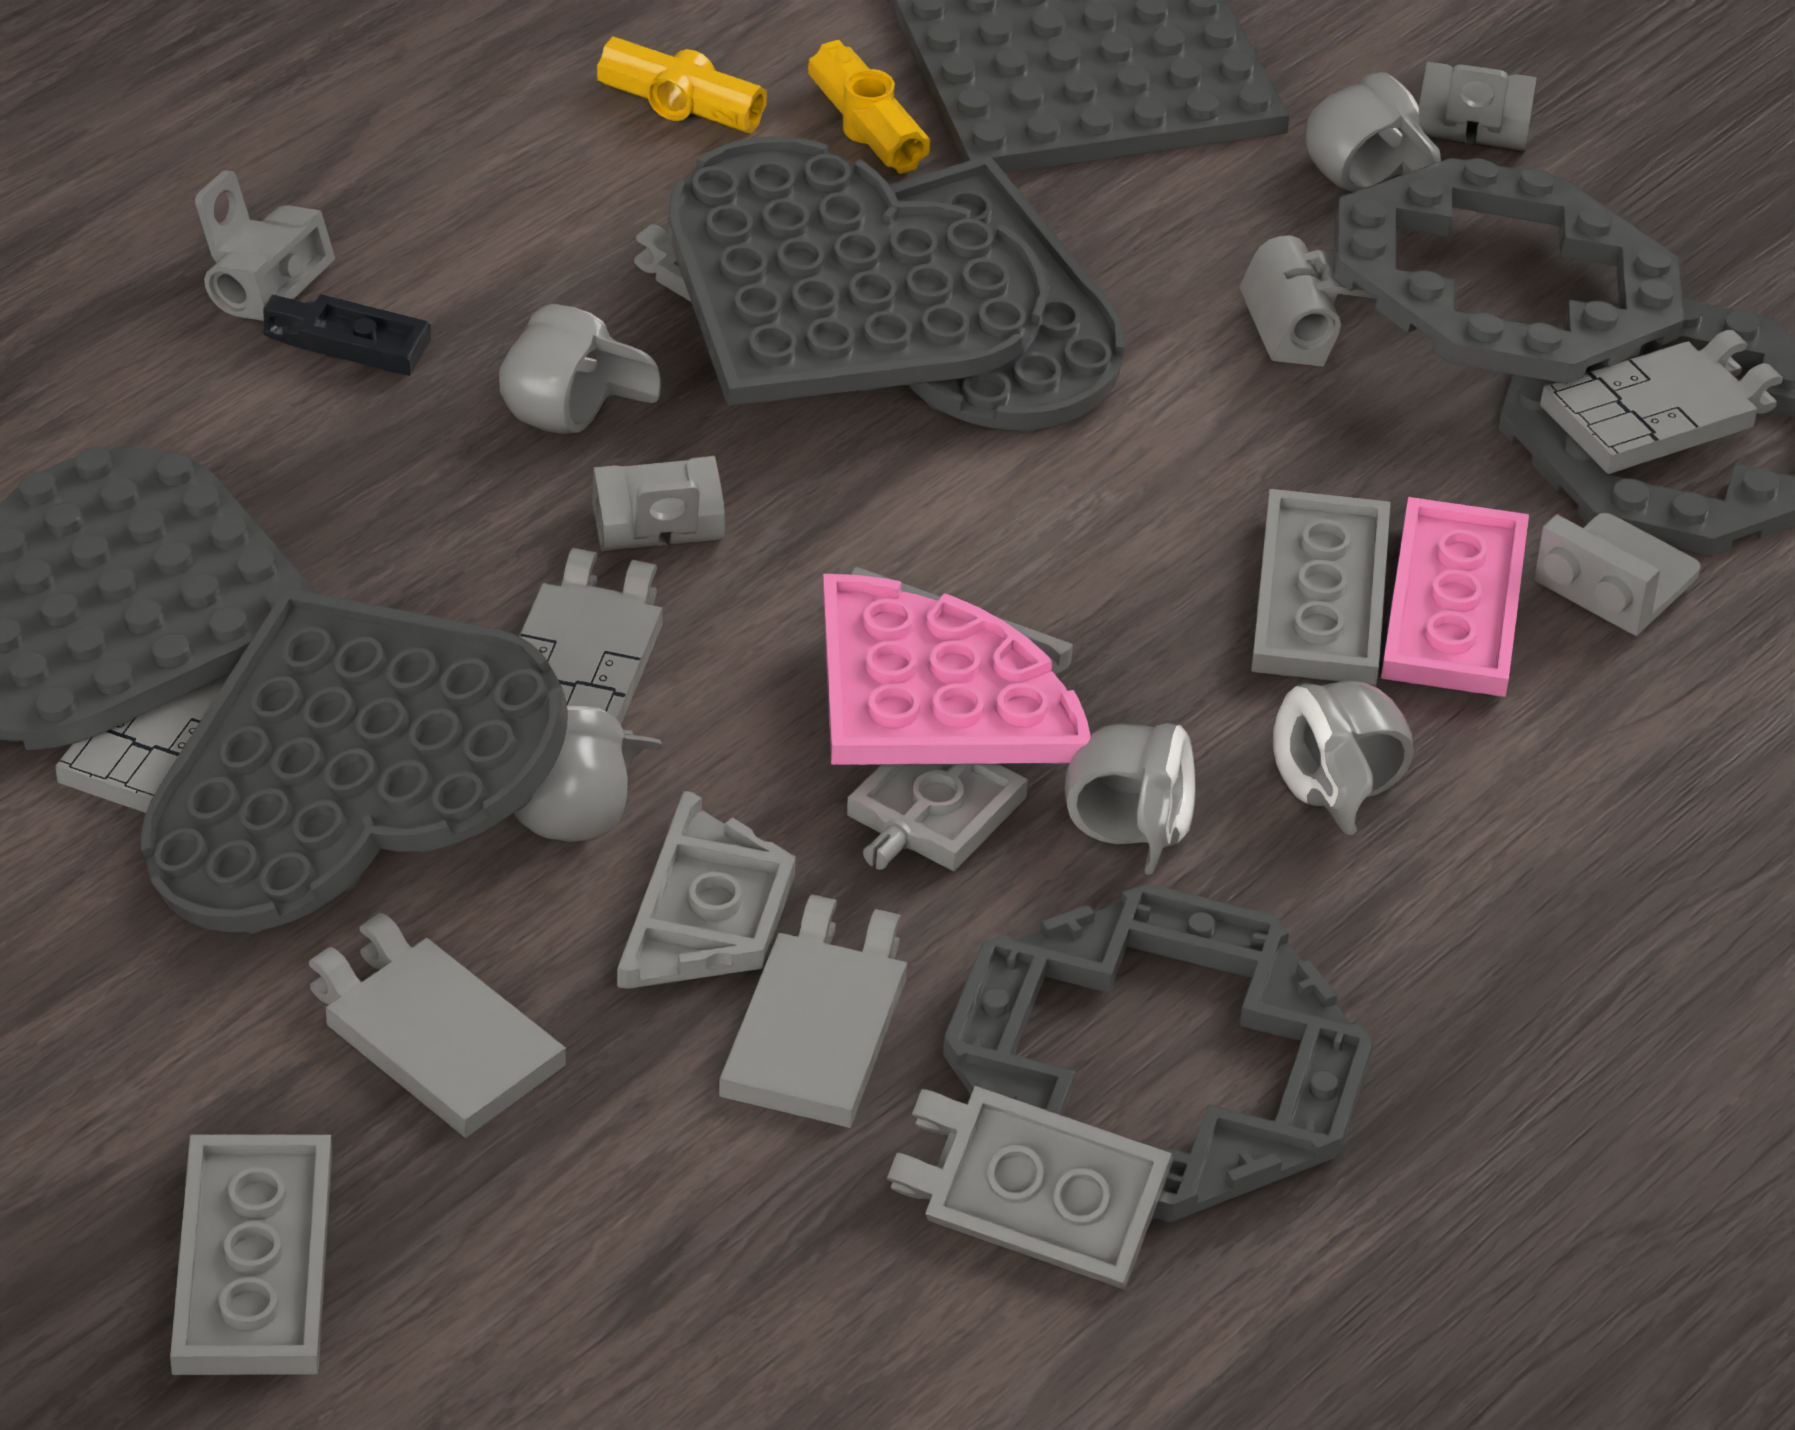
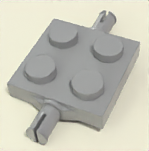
[847,763,1028,872]

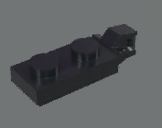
[263,294,431,376]

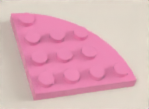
[823,574,1091,765]

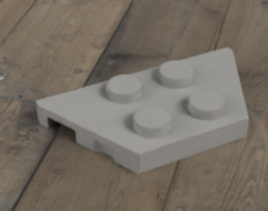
[617,791,796,989]

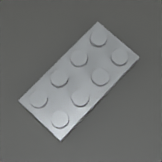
[1251,489,1391,686]
[170,1135,332,1375]

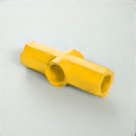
[597,36,767,134]
[808,39,930,174]

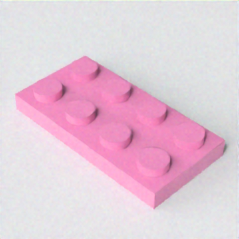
[1381,497,1529,697]

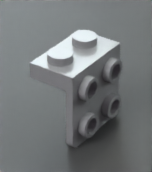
[1534,513,1701,637]

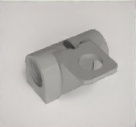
[1419,62,1537,151]
[195,170,335,321]
[1239,235,1377,367]
[592,456,726,551]

